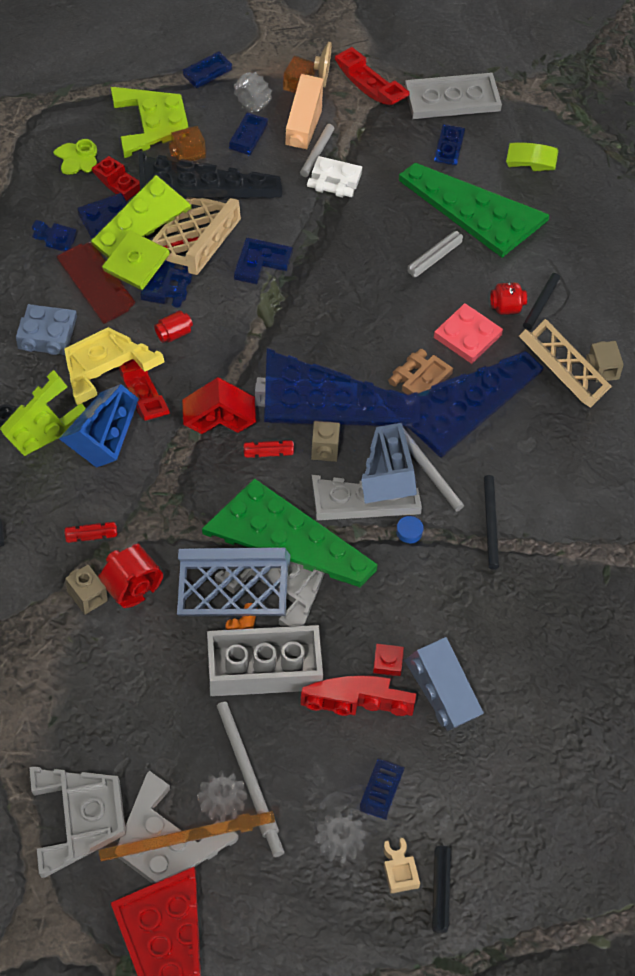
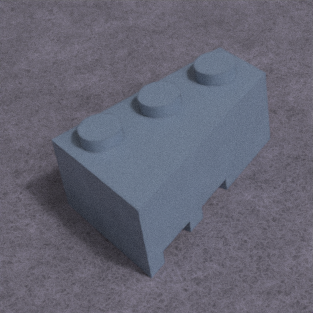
[361,423,417,504]
[404,637,484,731]

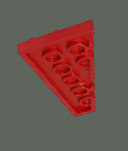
[111,867,201,976]

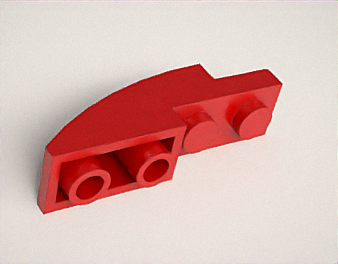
[301,676,416,716]

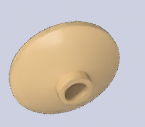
[314,42,332,87]

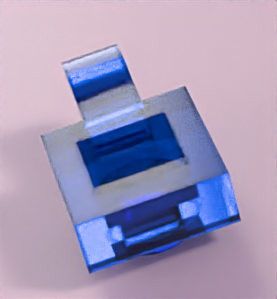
[32,220,77,253]

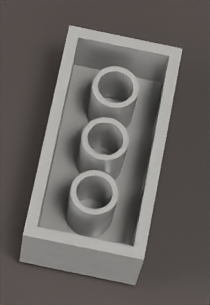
[207,625,323,696]

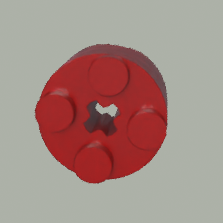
[98,544,163,608]

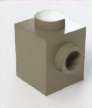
[586,341,624,382]
[311,421,340,462]
[65,565,108,614]

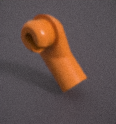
[225,603,258,630]

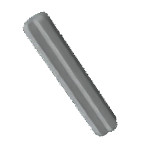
[407,231,463,277]

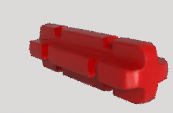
[243,440,294,458]
[64,522,117,543]

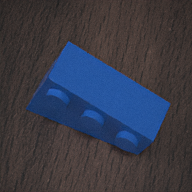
[59,384,139,467]

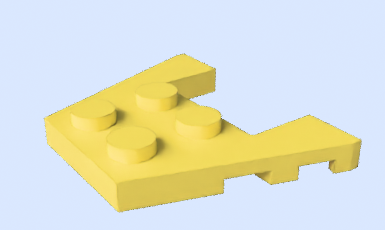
[64,327,165,405]

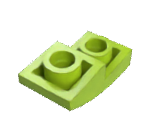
[506,143,558,171]

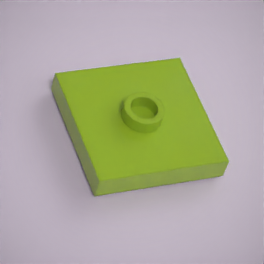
[102,230,170,290]

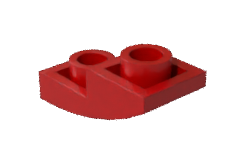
[92,156,140,201]

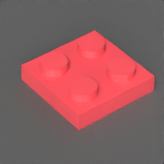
[434,303,503,364]

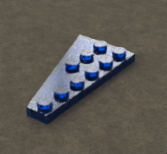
[264,348,420,427]
[387,351,544,458]

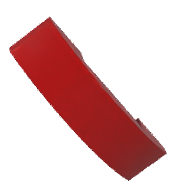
[335,47,410,105]
[118,359,170,421]

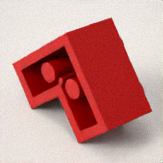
[182,377,256,434]

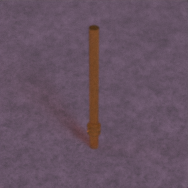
[98,811,275,861]

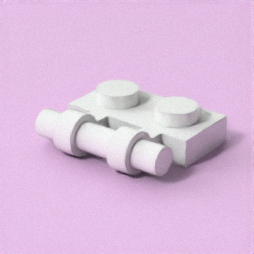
[307,156,362,198]

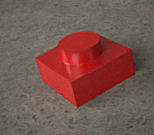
[373,644,404,676]

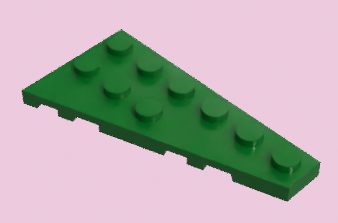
[399,163,549,258]
[202,479,378,587]

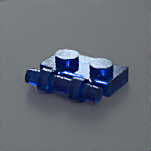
[141,261,193,308]

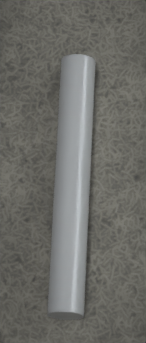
[300,124,335,177]

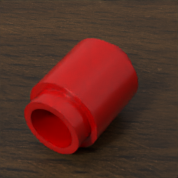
[154,310,193,343]

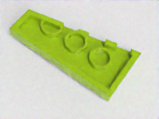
[91,175,192,258]

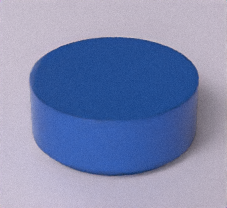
[396,516,423,543]

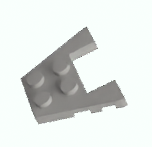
[215,562,325,627]
[29,767,126,878]
[115,771,238,884]

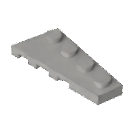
[311,475,422,520]

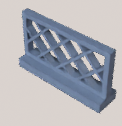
[177,548,290,616]

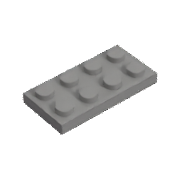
[405,73,502,119]

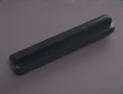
[432,846,451,933]

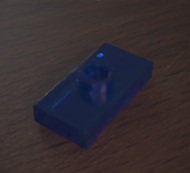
[183,51,232,88]
[229,112,268,155]

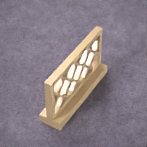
[152,197,241,275]

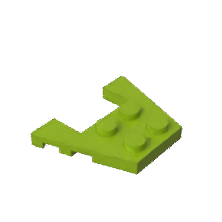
[111,87,189,158]
[0,370,86,456]

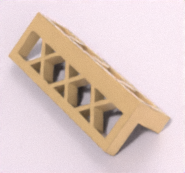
[519,319,612,408]

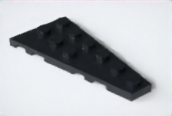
[139,151,282,199]

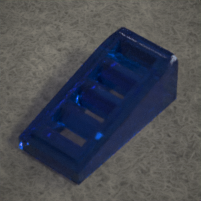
[359,759,405,820]

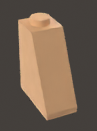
[285,74,323,149]

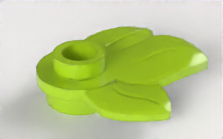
[53,139,97,174]

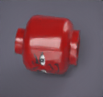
[490,282,527,315]

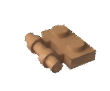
[388,349,453,404]

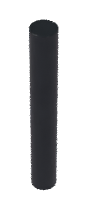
[523,273,560,330]

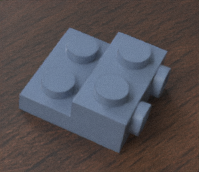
[16,304,77,355]

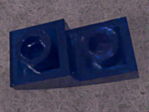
[434,124,465,165]

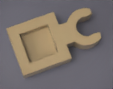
[384,838,420,894]

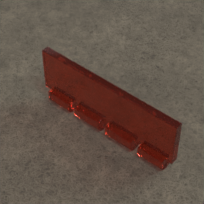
[57,242,135,324]

